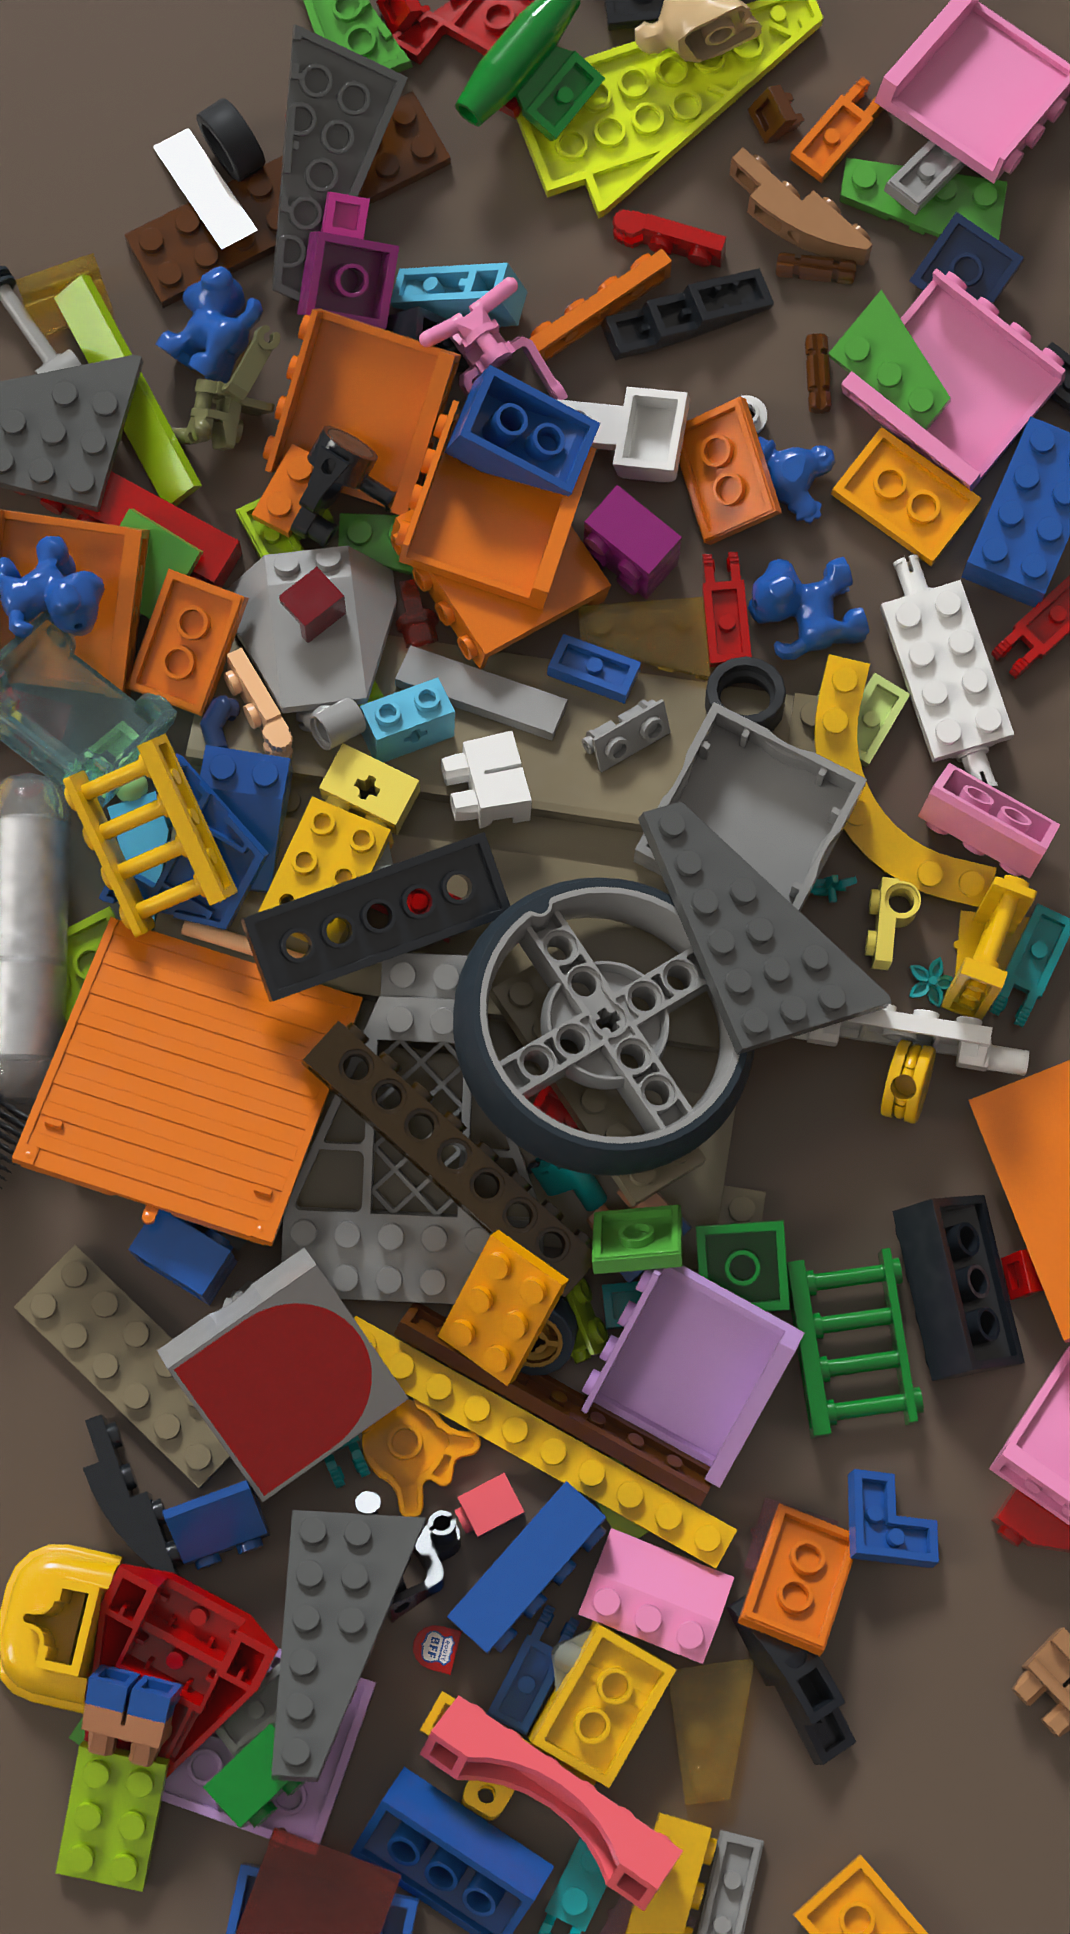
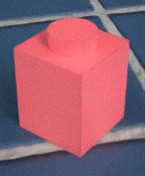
[454,1473,525,1539]

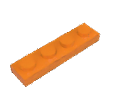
[529,249,672,362]

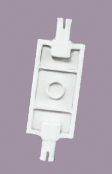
[880,554,1014,789]
[793,1004,1029,1076]

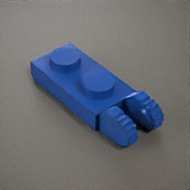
[487,1604,580,1735]

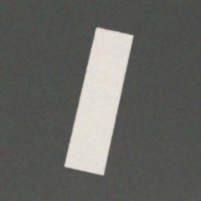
[153,128,257,249]

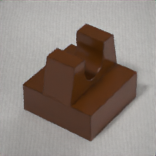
[747,85,804,144]

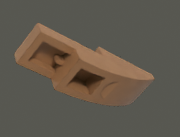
[729,148,873,266]

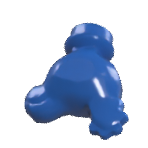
[759,436,835,523]

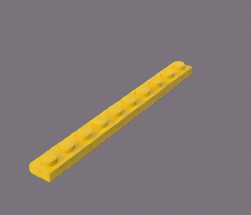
[354,1315,737,1569]

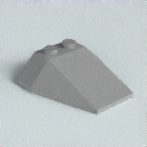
[227,546,397,714]

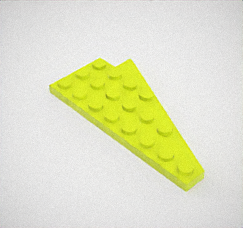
[517,0,823,218]

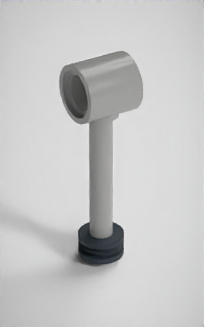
[0,266,82,374]

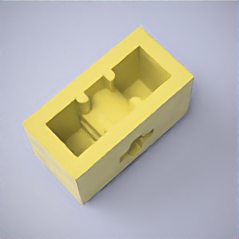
[319,743,420,835]

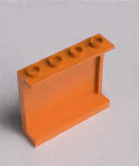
[263,309,461,515]
[395,400,597,610]
[0,509,150,699]
[390,509,611,669]

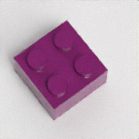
[297,231,400,329]
[583,485,682,600]

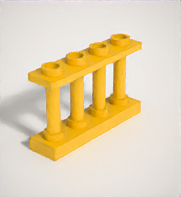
[63,733,238,937]
[941,875,1037,1020]

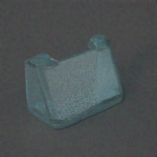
[0,610,177,809]

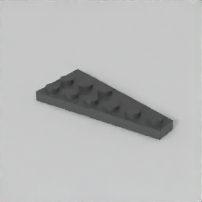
[272,24,408,302]
[271,1510,426,1782]

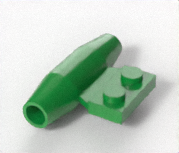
[455,0,606,142]

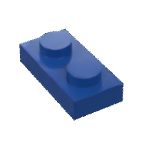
[547,634,641,704]

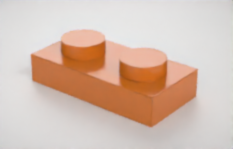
[252,444,314,538]

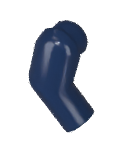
[200,695,240,748]

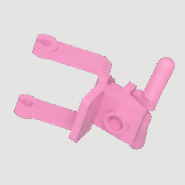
[419,277,568,400]

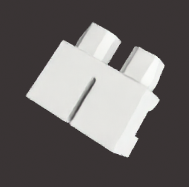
[441,731,532,828]

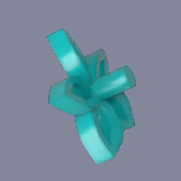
[810,875,857,903]
[909,957,954,1008]

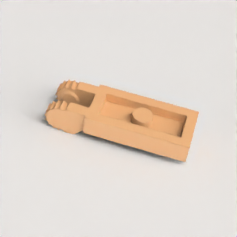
[224,648,293,758]

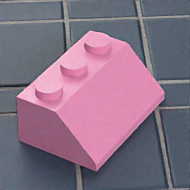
[918,763,1060,879]
[578,1528,734,1664]

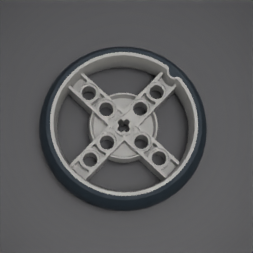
[453,878,755,1176]

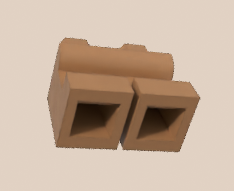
[1011,1627,1070,1737]

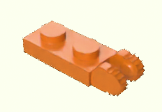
[790,77,884,183]

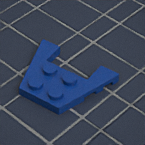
[99,753,269,930]

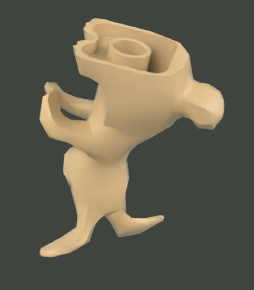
[635,0,762,63]

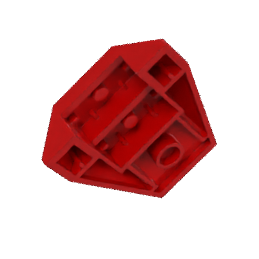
[84,1564,279,1778]

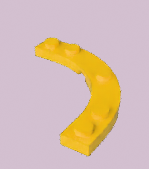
[814,654,997,907]

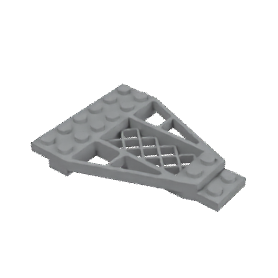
[281,953,544,1304]

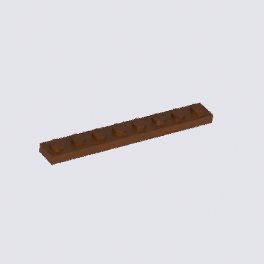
[394,1302,712,1506]

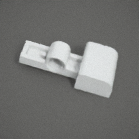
[556,387,690,482]

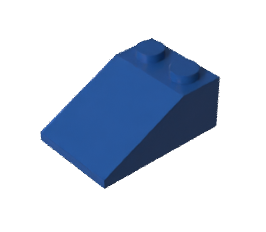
[444,365,601,496]
[200,745,294,893]

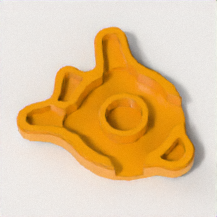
[362,1399,481,1517]

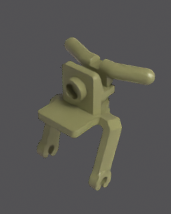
[172,325,280,451]

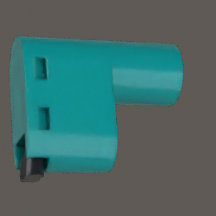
[527,1158,607,1211]

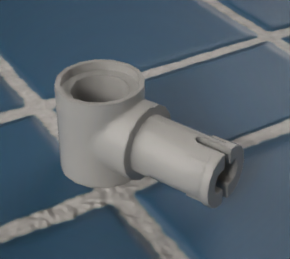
[296,697,366,751]

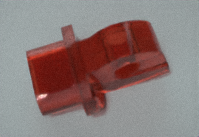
[396,579,439,648]

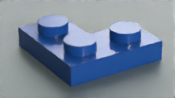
[848,1469,939,1568]

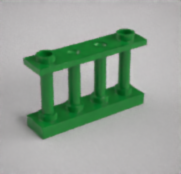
[787,1248,924,1439]

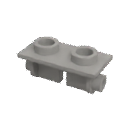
[582,699,671,773]

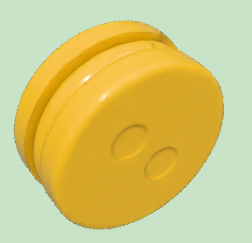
[881,1039,936,1124]

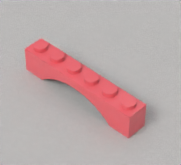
[420,1695,683,1911]

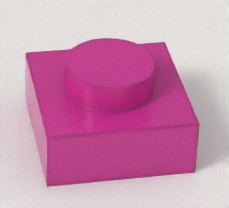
[321,191,370,240]

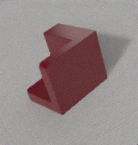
[279,566,346,643]

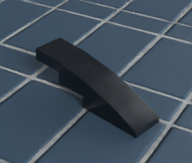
[601,268,774,360]

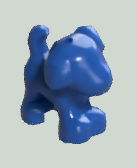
[155,266,263,383]
[0,536,105,638]
[748,557,869,660]

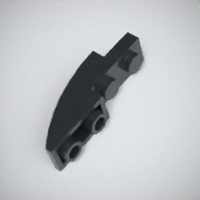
[83,1414,184,1576]
[726,1594,856,1765]

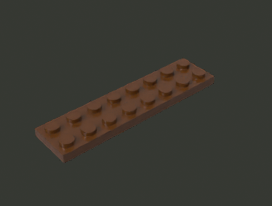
[124,91,451,308]

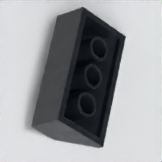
[892,1195,1025,1381]

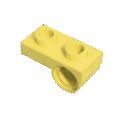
[865,877,921,970]

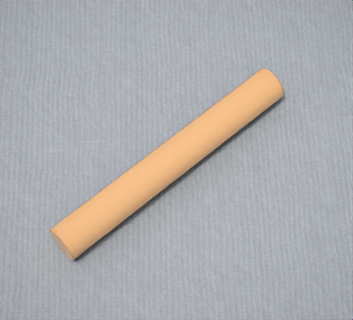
[181,920,305,958]

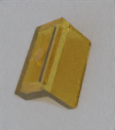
[16,253,113,336]

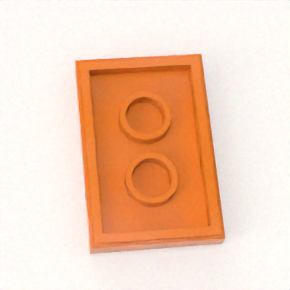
[679,396,782,545]
[126,569,249,717]
[737,1503,853,1656]

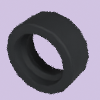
[196,98,266,182]
[705,656,786,732]

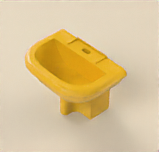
[0,1544,123,1714]

